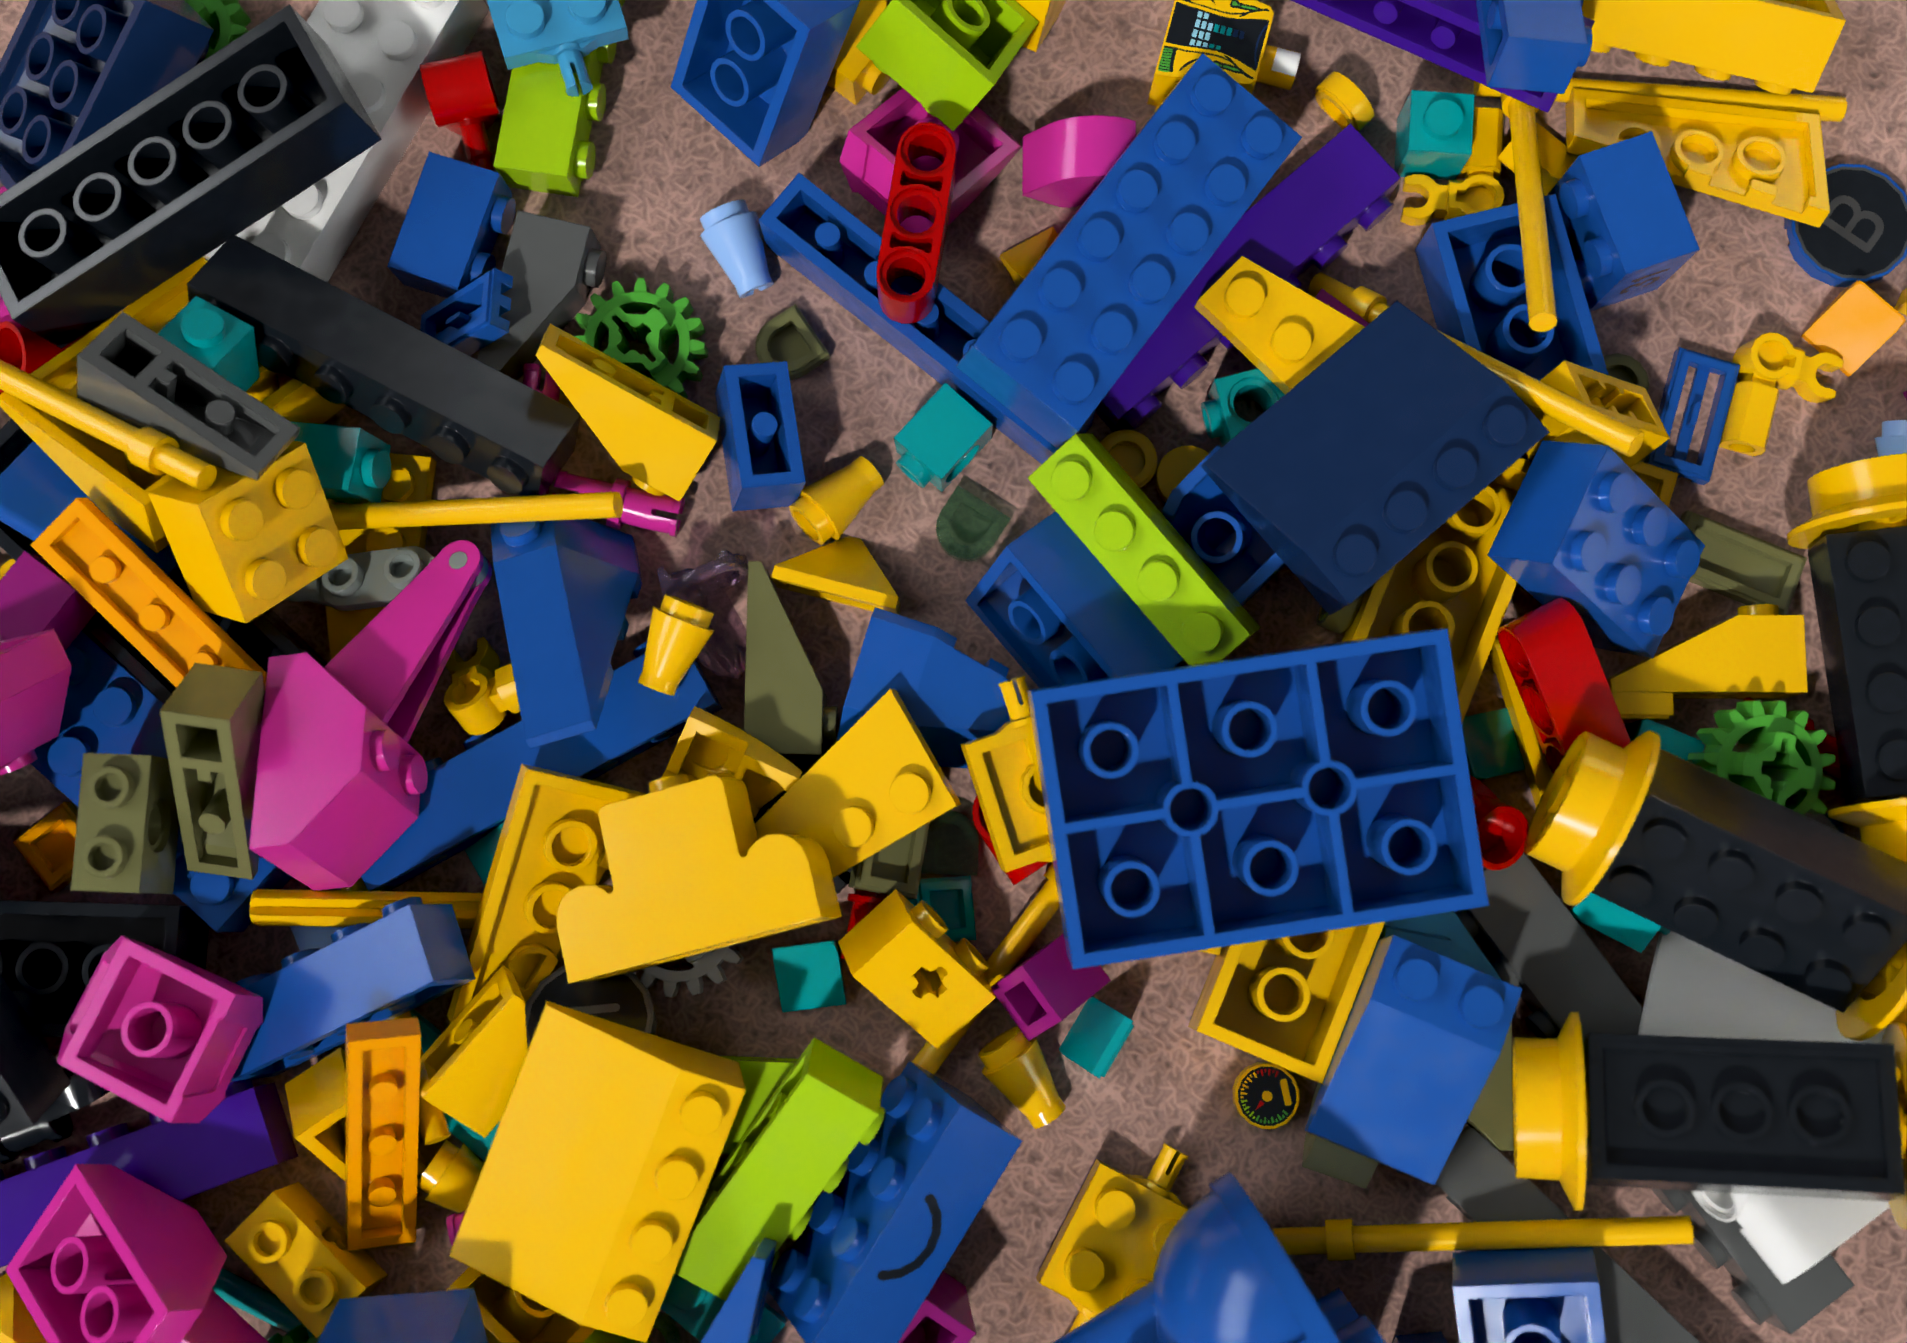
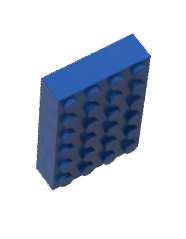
[1027,628,1489,969]

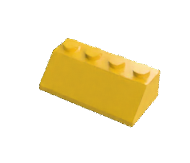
[1582,0,1846,95]

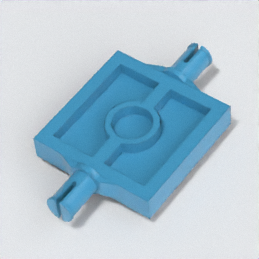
[487,0,629,97]

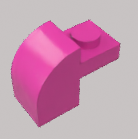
[1022,115,1137,208]

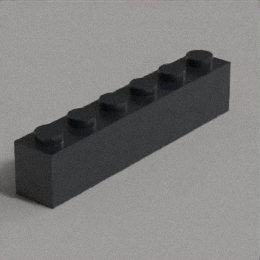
[187,234,581,496]

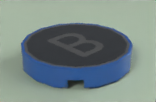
[1784,164,1907,287]

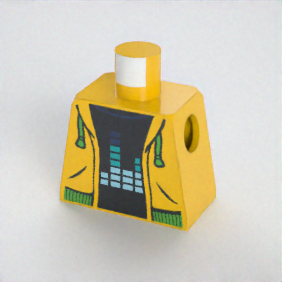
[1147,0,1301,106]

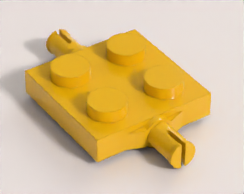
[960,675,1053,872]
[1036,1143,1189,1332]

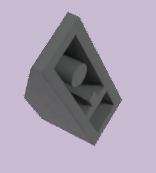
[477,211,606,381]
[77,312,300,480]

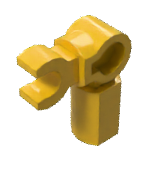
[1400,107,1505,226]
[1719,332,1844,456]
[444,637,520,735]

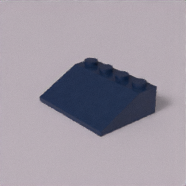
[0,0,214,190]
[1201,301,1549,615]

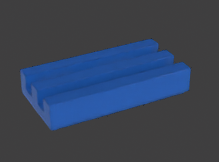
[420,268,513,356]
[1644,347,1741,485]

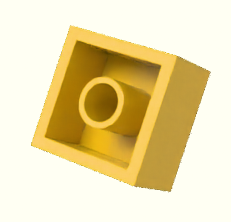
[148,441,348,624]

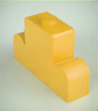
[556,774,842,984]

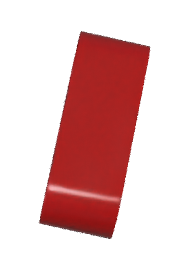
[876,122,956,324]
[1498,598,1631,773]

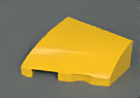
[661,706,802,819]

